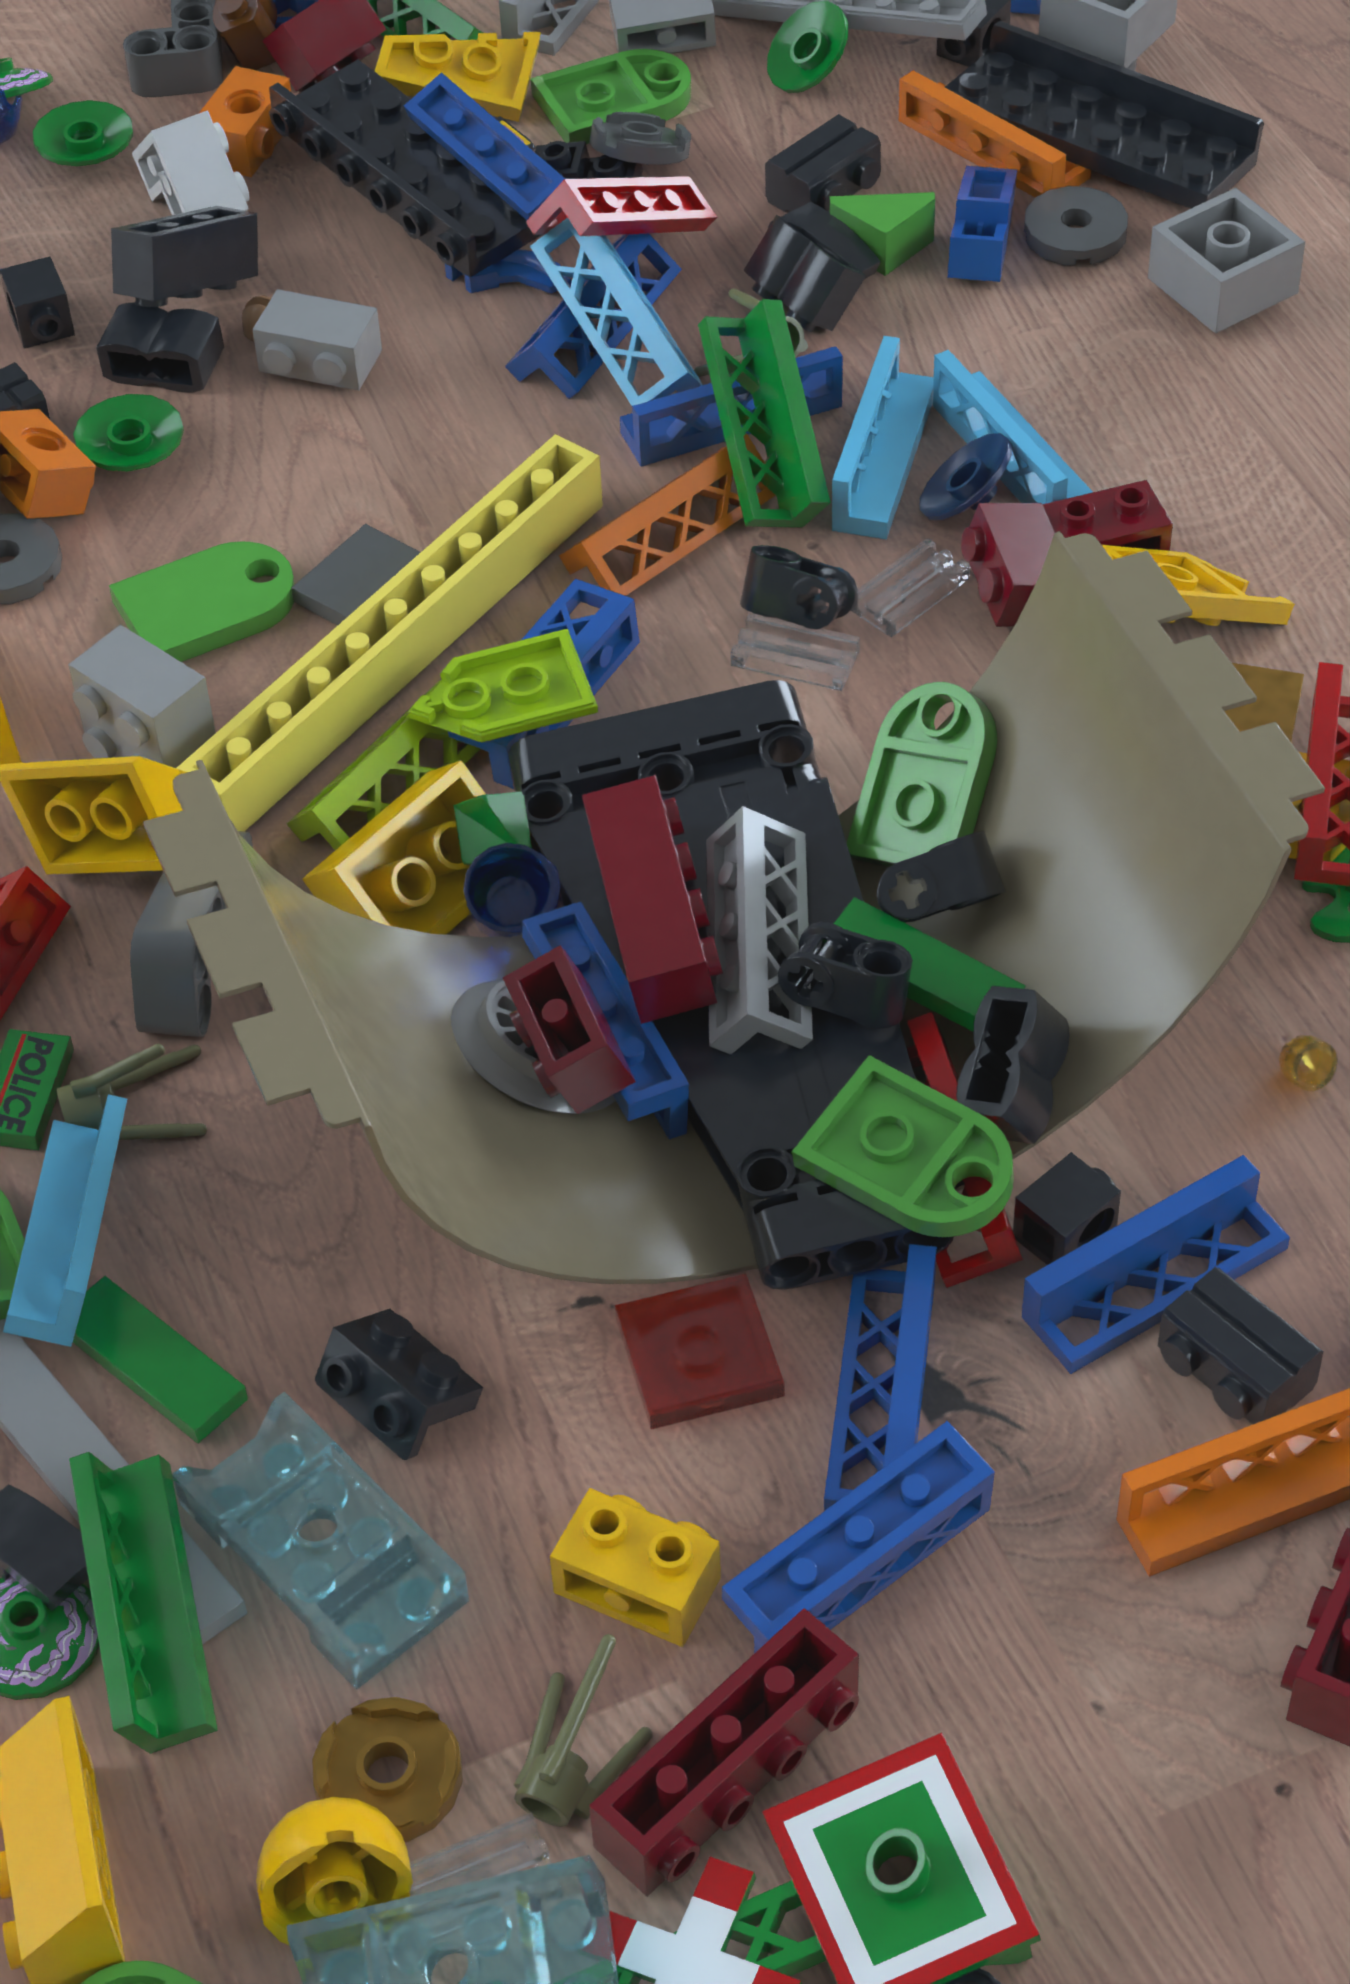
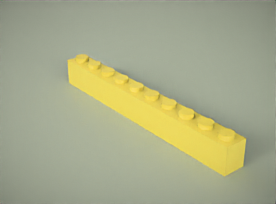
[176,434,603,832]

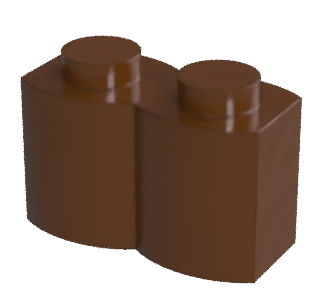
[212,0,277,70]

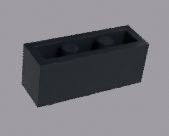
[111,206,258,307]

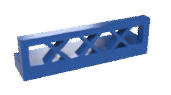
[404,72,565,220]
[505,233,682,399]
[620,346,843,467]
[448,578,640,789]
[522,901,689,1139]
[1022,1155,1290,1374]
[824,1244,937,1510]
[722,1421,995,1653]

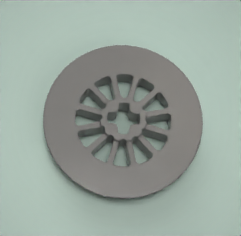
[451,980,616,1114]

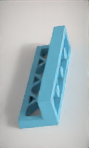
[530,218,703,406]
[832,336,934,540]
[933,350,1093,504]
[3,1094,127,1347]

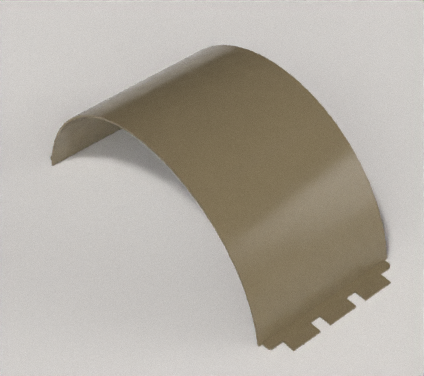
[143,531,1325,1284]

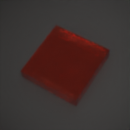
[615,1273,785,1429]

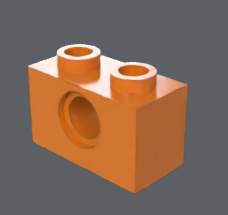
[198,66,291,178]
[0,409,96,519]

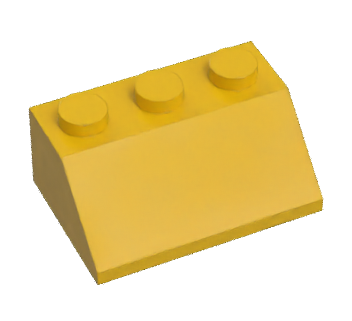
[0,756,187,874]
[302,760,532,935]
[0,1696,125,1984]

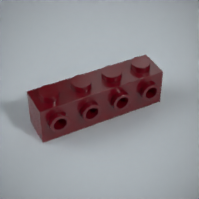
[582,775,723,1024]
[1280,1527,1350,1746]
[589,1608,859,1897]

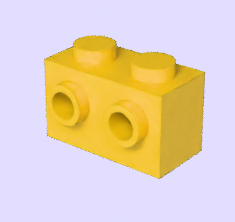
[550,1488,721,1647]

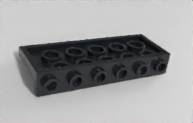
[945,21,1264,209]
[269,59,542,277]

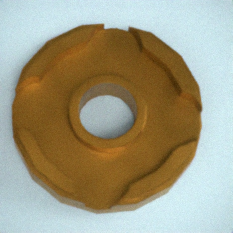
[312,1697,463,1842]

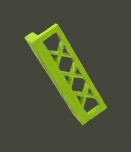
[286,680,480,850]

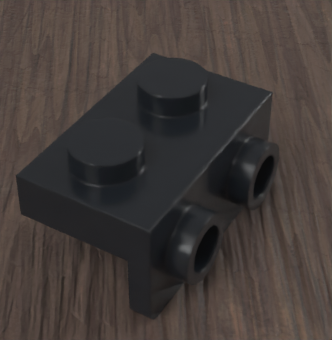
[315,1309,484,1460]

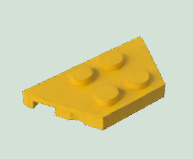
[1102,545,1295,626]

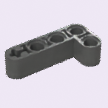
[123,0,223,97]
[130,831,253,1037]

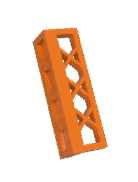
[898,70,1091,198]
[559,434,775,596]
[1116,1388,1350,1577]

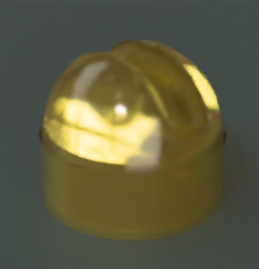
[1279,1035,1338,1091]

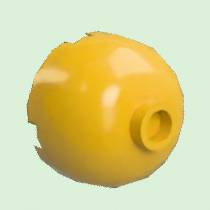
[256,1797,413,1953]

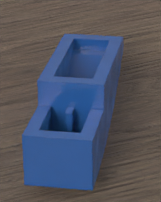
[947,166,1018,282]

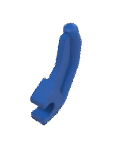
[445,249,572,293]

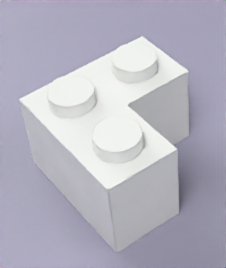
[132,110,249,215]

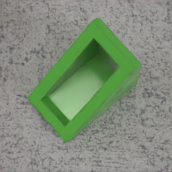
[830,192,935,276]

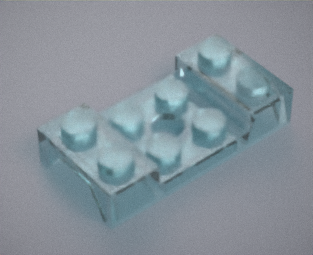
[172,1391,469,1690]
[287,1855,619,1984]

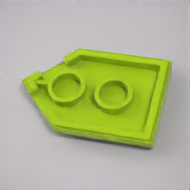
[408,629,598,743]

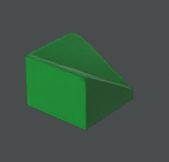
[453,791,532,866]

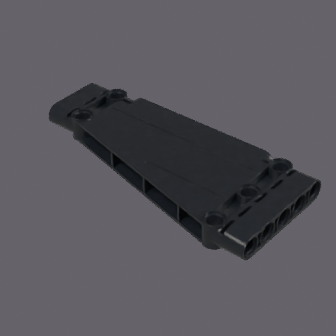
[508,680,954,1290]

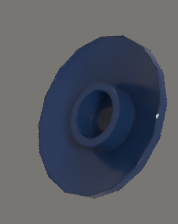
[920,433,1012,520]

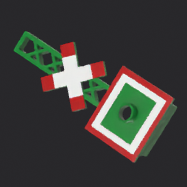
[559,1732,1041,1984]

